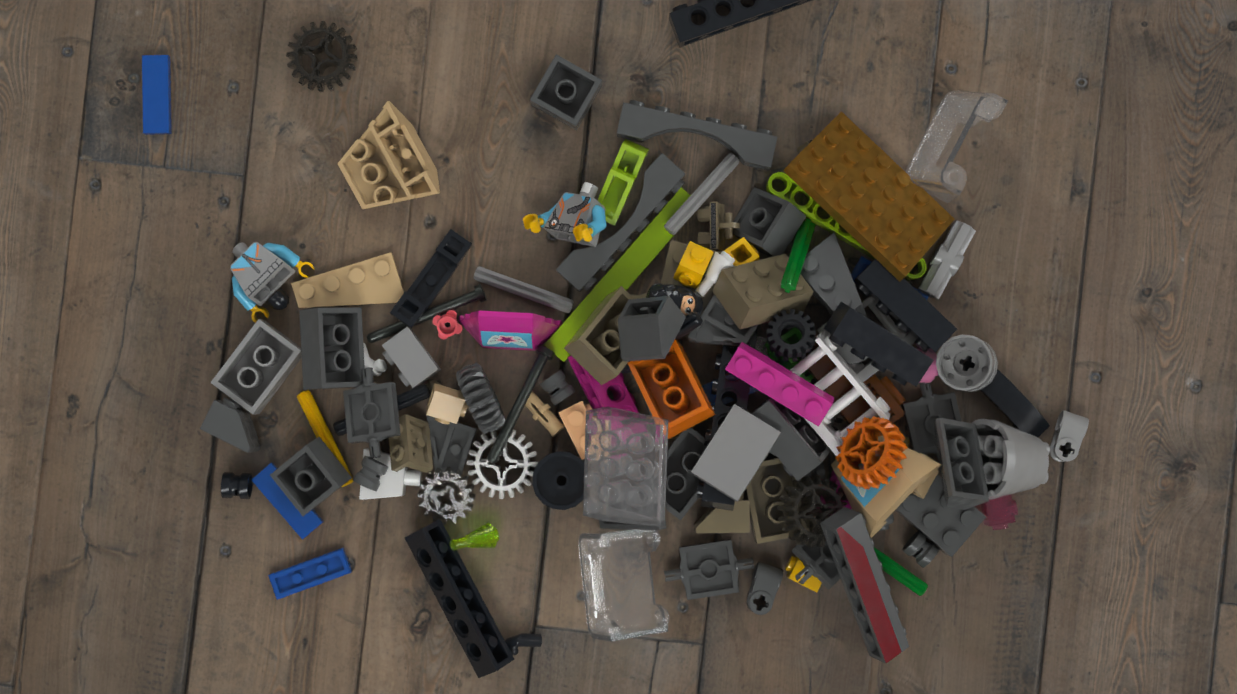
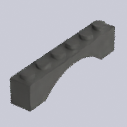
[617,100,778,171]
[556,153,685,292]

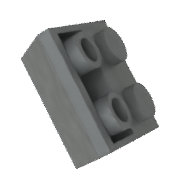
[618,296,686,361]

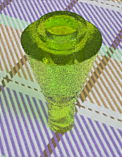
[450,522,499,551]

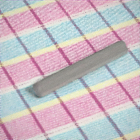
[664,153,739,235]
[474,266,574,313]

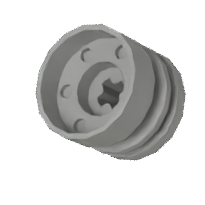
[936,334,998,392]

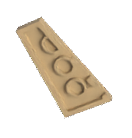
[291,252,404,309]

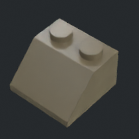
[694,494,750,533]

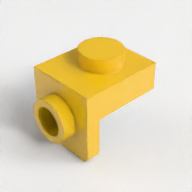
[673,241,714,289]

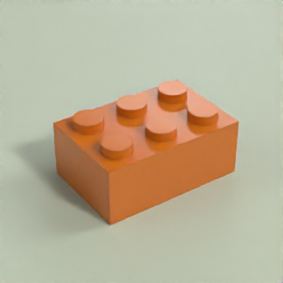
[628,339,716,439]

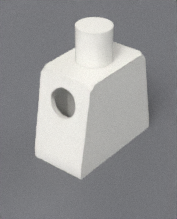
[359,448,422,500]

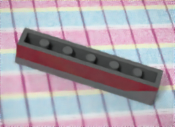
[820,507,909,663]

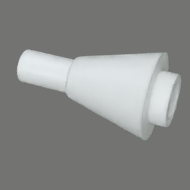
[695,251,735,297]

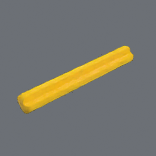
[297,390,353,487]

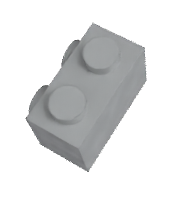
[382,326,441,388]

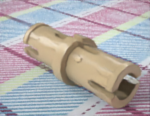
[525,390,565,437]

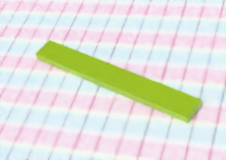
[545,187,691,362]

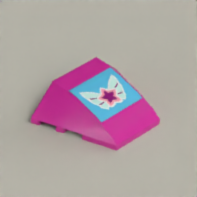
[458,311,563,351]

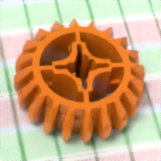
[835,416,908,490]

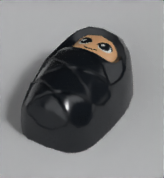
[646,283,703,316]

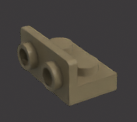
[389,414,433,473]

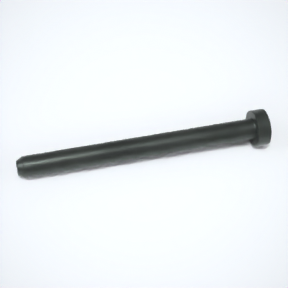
[366,284,487,343]
[488,346,555,464]

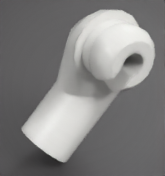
[363,343,387,376]

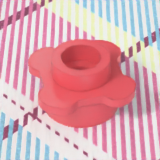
[432,310,463,340]

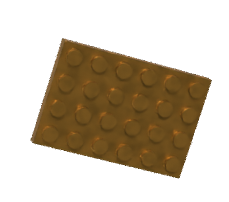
[783,111,955,281]

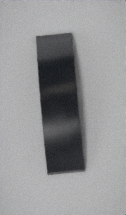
[390,229,472,329]
[963,357,1050,437]

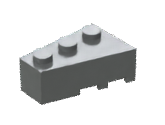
[801,233,866,317]

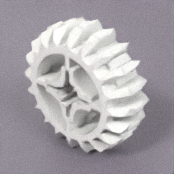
[467,428,538,499]

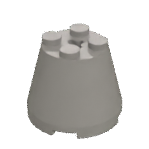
[972,419,1050,500]

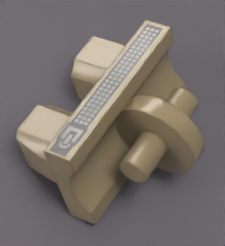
[697,202,740,251]

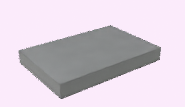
[691,404,781,502]

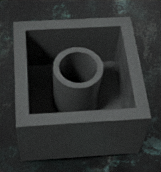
[530,54,602,131]
[270,437,352,516]

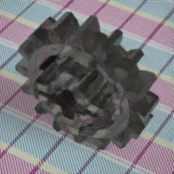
[417,466,476,525]

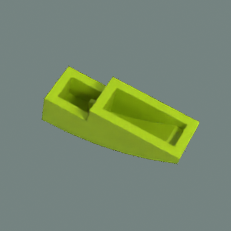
[597,139,649,226]

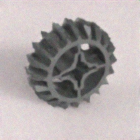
[456,363,506,434]

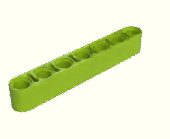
[766,172,927,280]

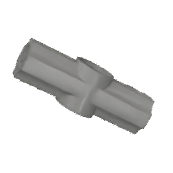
[918,220,976,300]

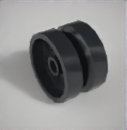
[532,451,591,510]

